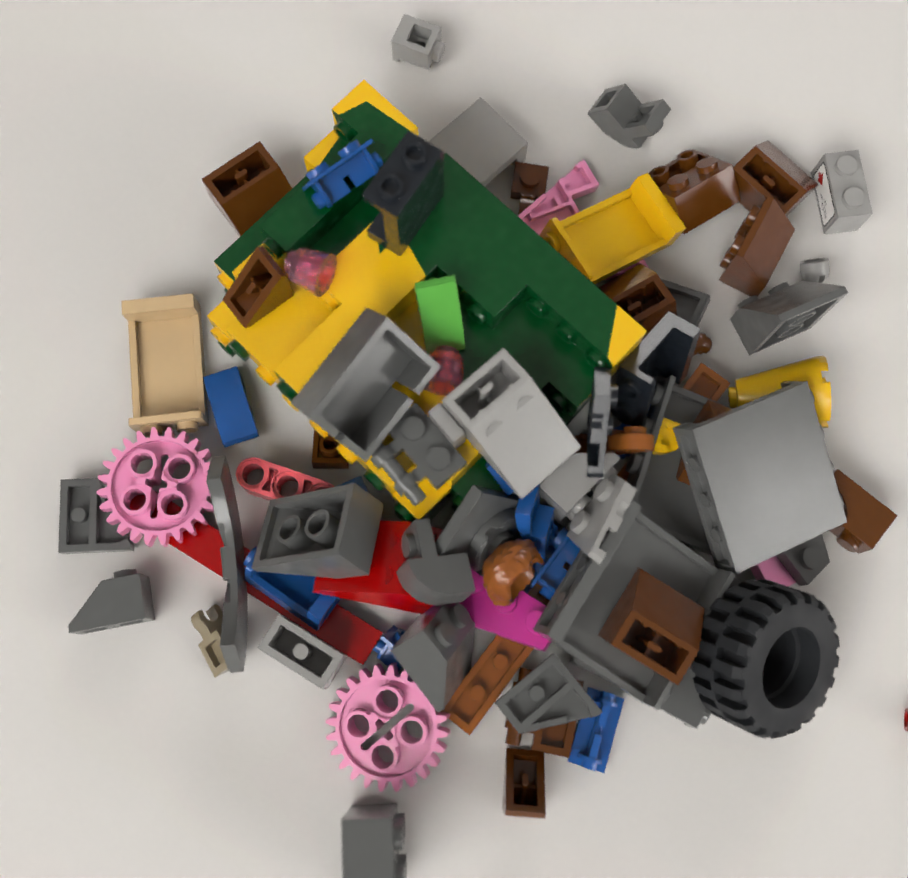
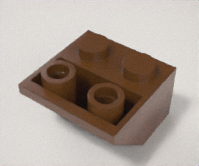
[733,140,819,217]
[201,141,292,237]
[649,149,741,234]
[719,196,795,297]
[598,263,677,339]
[598,567,705,685]

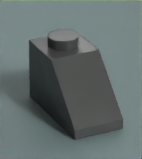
[68,569,155,635]

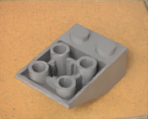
[442,348,581,500]

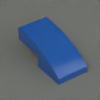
[203,366,259,448]
[515,484,554,559]

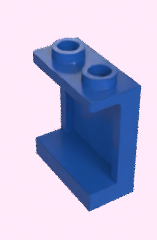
[243,546,342,631]

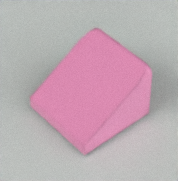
[750,556,796,587]

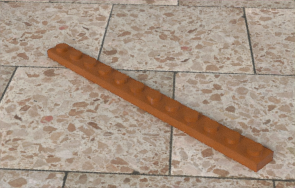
[440,362,731,735]

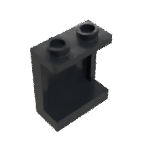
[363,131,444,257]
[610,311,701,427]

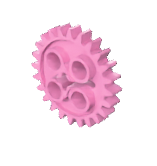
[96,427,214,547]
[326,663,451,792]

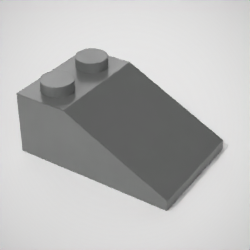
[730,281,848,355]
[252,483,384,579]

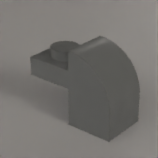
[587,84,671,149]
[396,519,476,605]

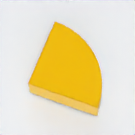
[652,417,681,455]

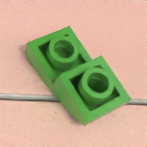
[414,275,465,356]

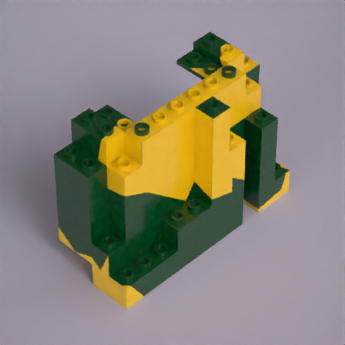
[207,80,647,522]

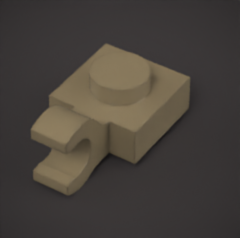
[191,604,228,677]

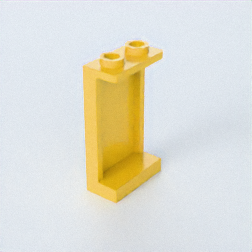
[539,172,686,284]

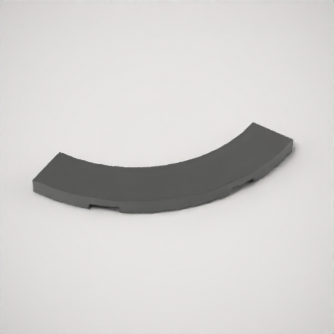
[206,455,248,673]

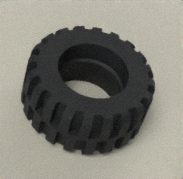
[691,579,840,739]

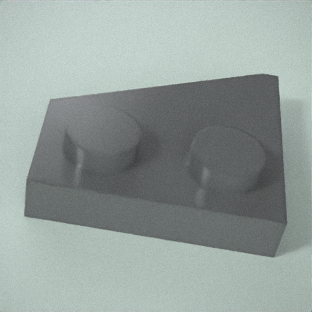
[494,653,602,734]

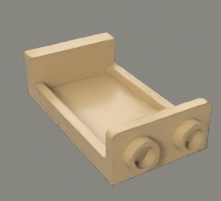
[121,293,209,437]

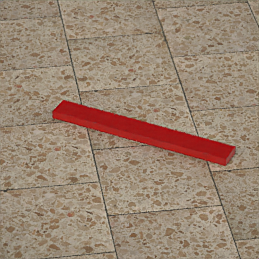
[130,491,383,665]

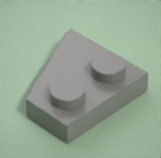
[567,473,637,564]

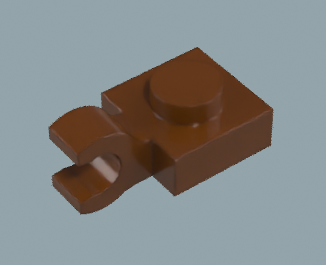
[510,162,549,215]

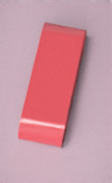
[236,457,334,501]

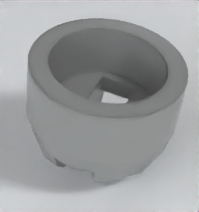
[800,258,830,283]

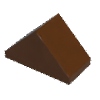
[222,246,294,328]
[502,748,546,819]

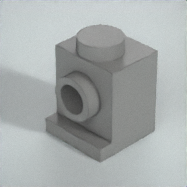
[391,14,445,70]

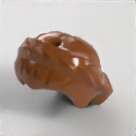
[482,538,544,606]

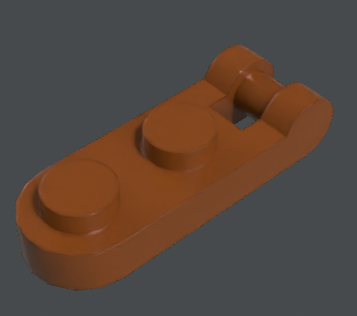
[572,426,654,455]

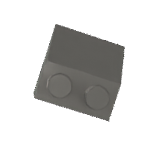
[390,602,475,712]

